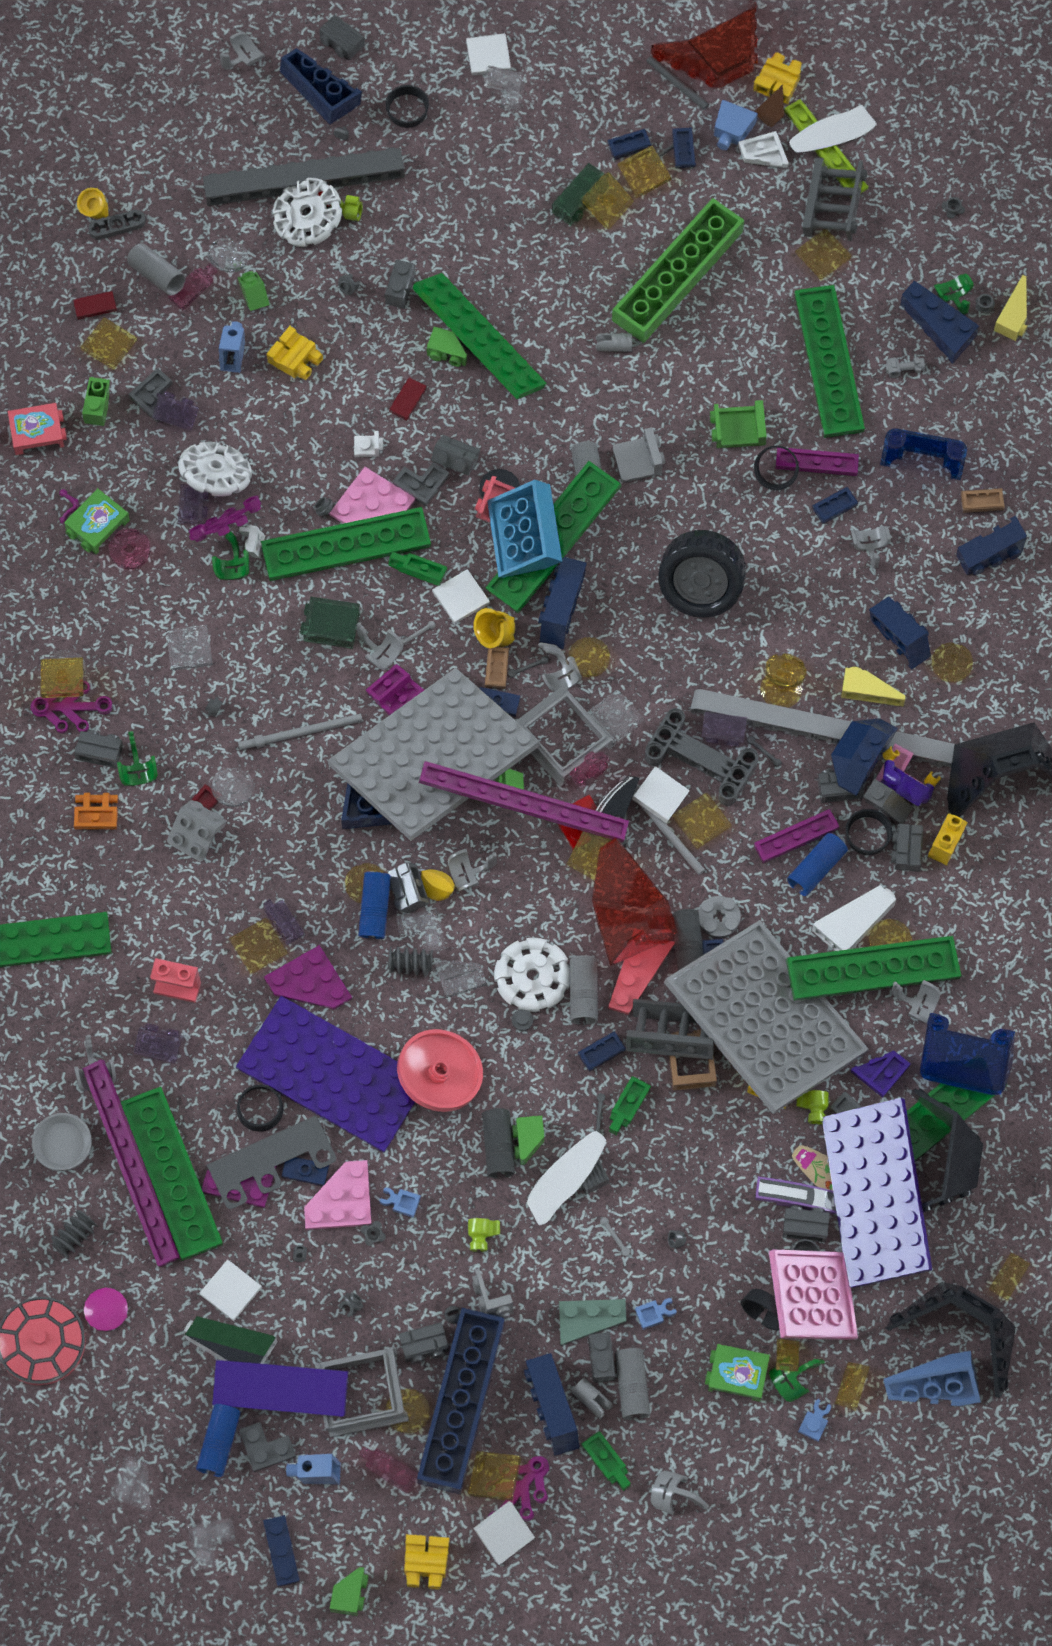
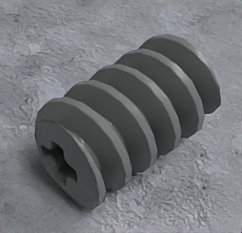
[388,946,433,976]
[51,1210,98,1259]

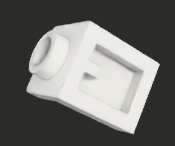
[354,431,383,457]
[239,525,265,558]

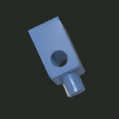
[714,100,757,150]
[219,322,245,373]
[286,1454,341,1484]

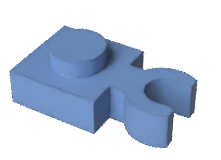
[380,1188,421,1218]
[635,1298,677,1330]
[798,1399,831,1441]

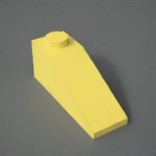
[994,275,1027,341]
[841,667,905,707]

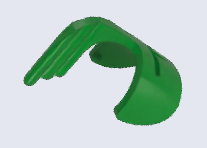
[933,273,974,315]
[212,531,249,580]
[117,731,157,786]
[769,1358,825,1402]

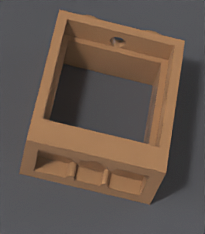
[669,1029,717,1091]

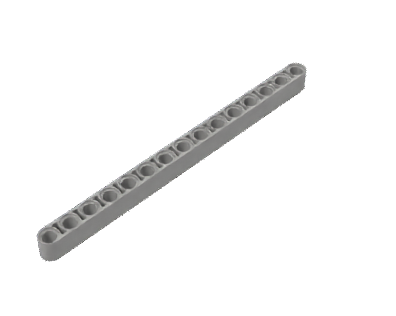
[690,689,954,769]

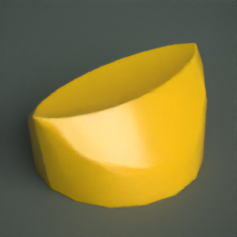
[77,187,108,219]
[421,869,454,901]

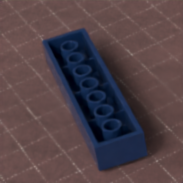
[417,1308,505,1495]

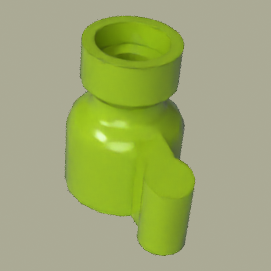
[331,195,363,221]
[796,1090,829,1125]
[468,1218,500,1252]

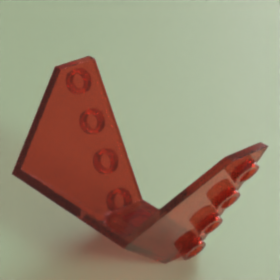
[651,0,758,89]
[592,837,678,966]

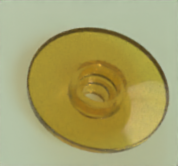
[760,670,802,708]

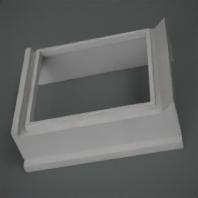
[516,685,615,787]
[315,1347,409,1437]

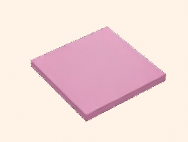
[769,1249,858,1340]

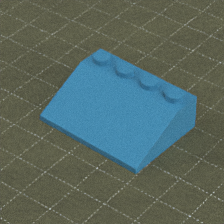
[487,480,562,578]

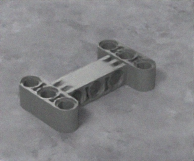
[645,708,759,806]

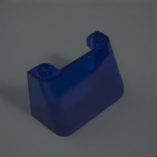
[880,428,967,481]
[920,1013,1015,1095]

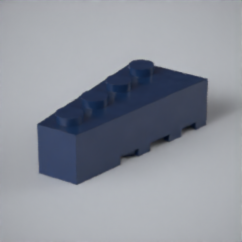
[280,48,362,125]
[900,280,979,364]
[538,557,587,649]
[341,783,392,829]
[523,1353,580,1456]

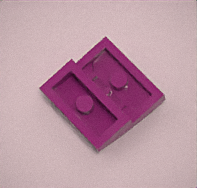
[366,664,424,715]

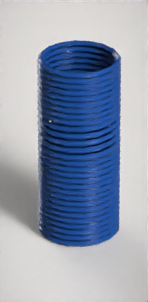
[787,833,848,896]
[358,872,391,939]
[196,1404,241,1477]

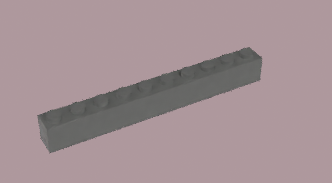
[203,148,405,206]

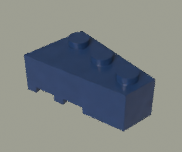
[956,516,1027,575]
[869,596,931,670]

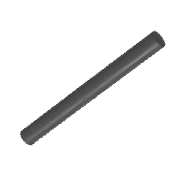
[646,56,709,110]

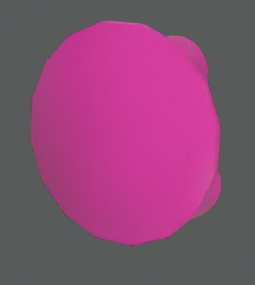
[84,1288,128,1331]

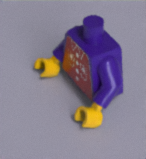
[881,746,941,806]

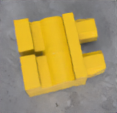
[753,52,802,105]
[266,326,323,380]
[928,813,968,865]
[404,1534,450,1590]

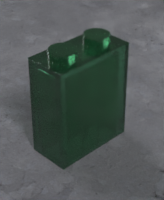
[300,596,360,649]

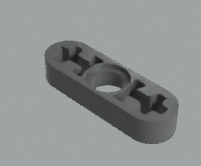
[88,210,146,240]

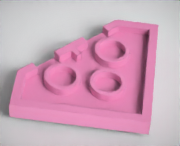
[329,467,416,524]
[304,1160,371,1230]

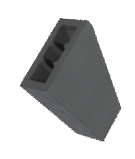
[863,779,914,824]

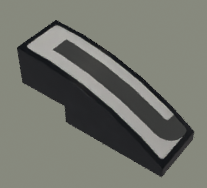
[595,775,640,817]

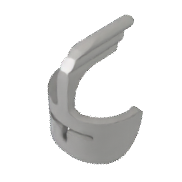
[220,32,265,70]
[851,526,891,568]
[357,622,403,670]
[538,642,582,692]
[448,849,497,891]
[891,980,941,1024]
[74,1035,116,1091]
[651,1471,709,1515]

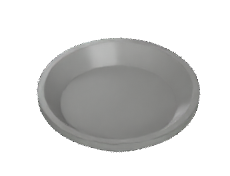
[32,1113,92,1171]

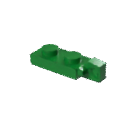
[388,552,447,586]
[609,1076,651,1136]
[581,1431,631,1491]

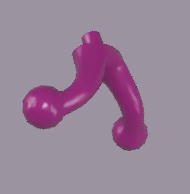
[59,489,81,524]

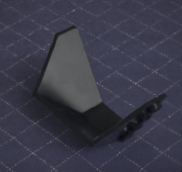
[947,722,1052,817]
[911,1088,983,1212]
[885,1282,1016,1399]

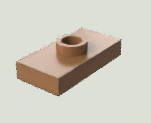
[961,489,1005,513]
[485,647,509,689]

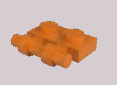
[74,793,118,829]

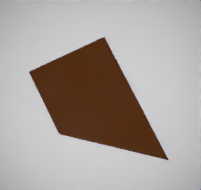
[754,84,784,128]

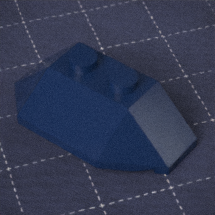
[831,718,898,796]

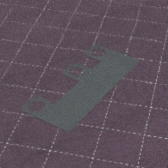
[207,1115,336,1209]

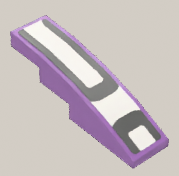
[755,1177,837,1214]

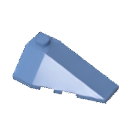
[884,1351,981,1406]

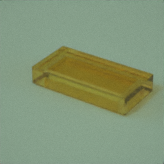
[989,1252,1030,1301]
[776,1339,799,1372]

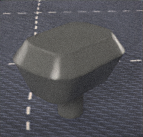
[334,127,349,140]
[293,1245,307,1262]

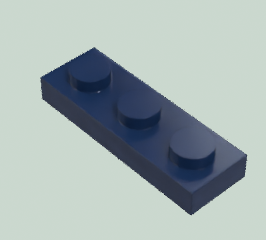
[263,1515,300,1587]

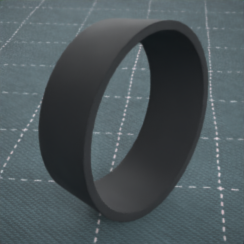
[385,85,429,128]
[754,445,799,490]
[845,809,892,855]
[237,1085,284,1132]
[740,1288,780,1331]

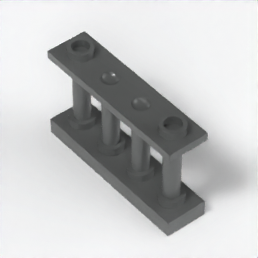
[802,158,867,241]
[626,999,714,1060]

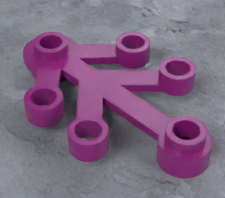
[188,496,261,542]
[30,681,113,733]
[485,1456,549,1521]

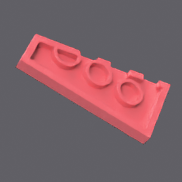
[608,929,675,1015]

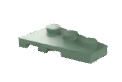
[559,1299,626,1346]

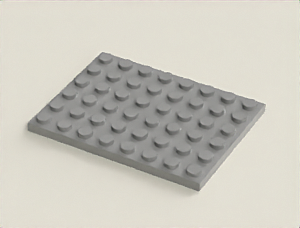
[328,668,539,841]
[664,920,869,1114]

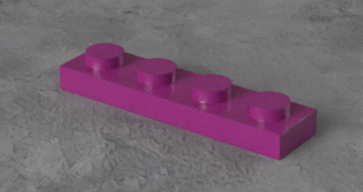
[775,448,859,476]
[754,809,839,864]

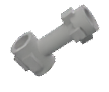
[885,357,925,378]

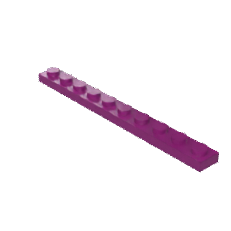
[418,761,629,843]
[82,1059,180,1267]

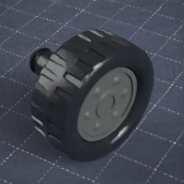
[658,530,746,618]

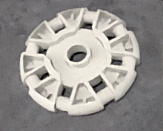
[273,178,342,247]
[178,442,252,496]
[494,938,570,1012]

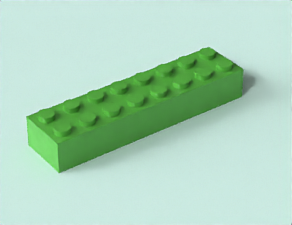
[612,198,744,344]

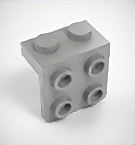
[613,427,665,482]
[167,800,227,862]
[472,1268,513,1319]

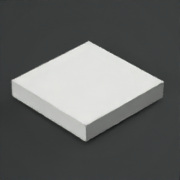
[466,34,511,75]
[432,569,490,624]
[632,766,690,823]
[199,1259,262,1321]
[474,1501,535,1565]

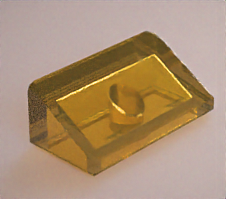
[835,1362,870,1411]

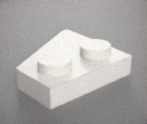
[738,131,789,168]

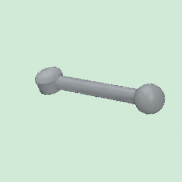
[402,621,436,645]
[600,1217,630,1256]

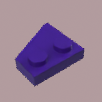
[851,1051,911,1098]

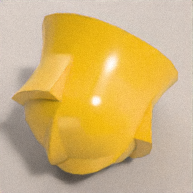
[473,608,515,648]

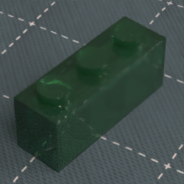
[552,163,608,226]

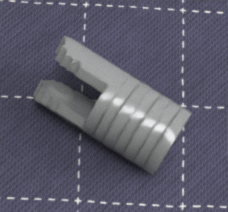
[595,333,632,352]
[571,1378,613,1418]

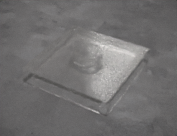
[166,624,213,671]
[587,690,645,745]

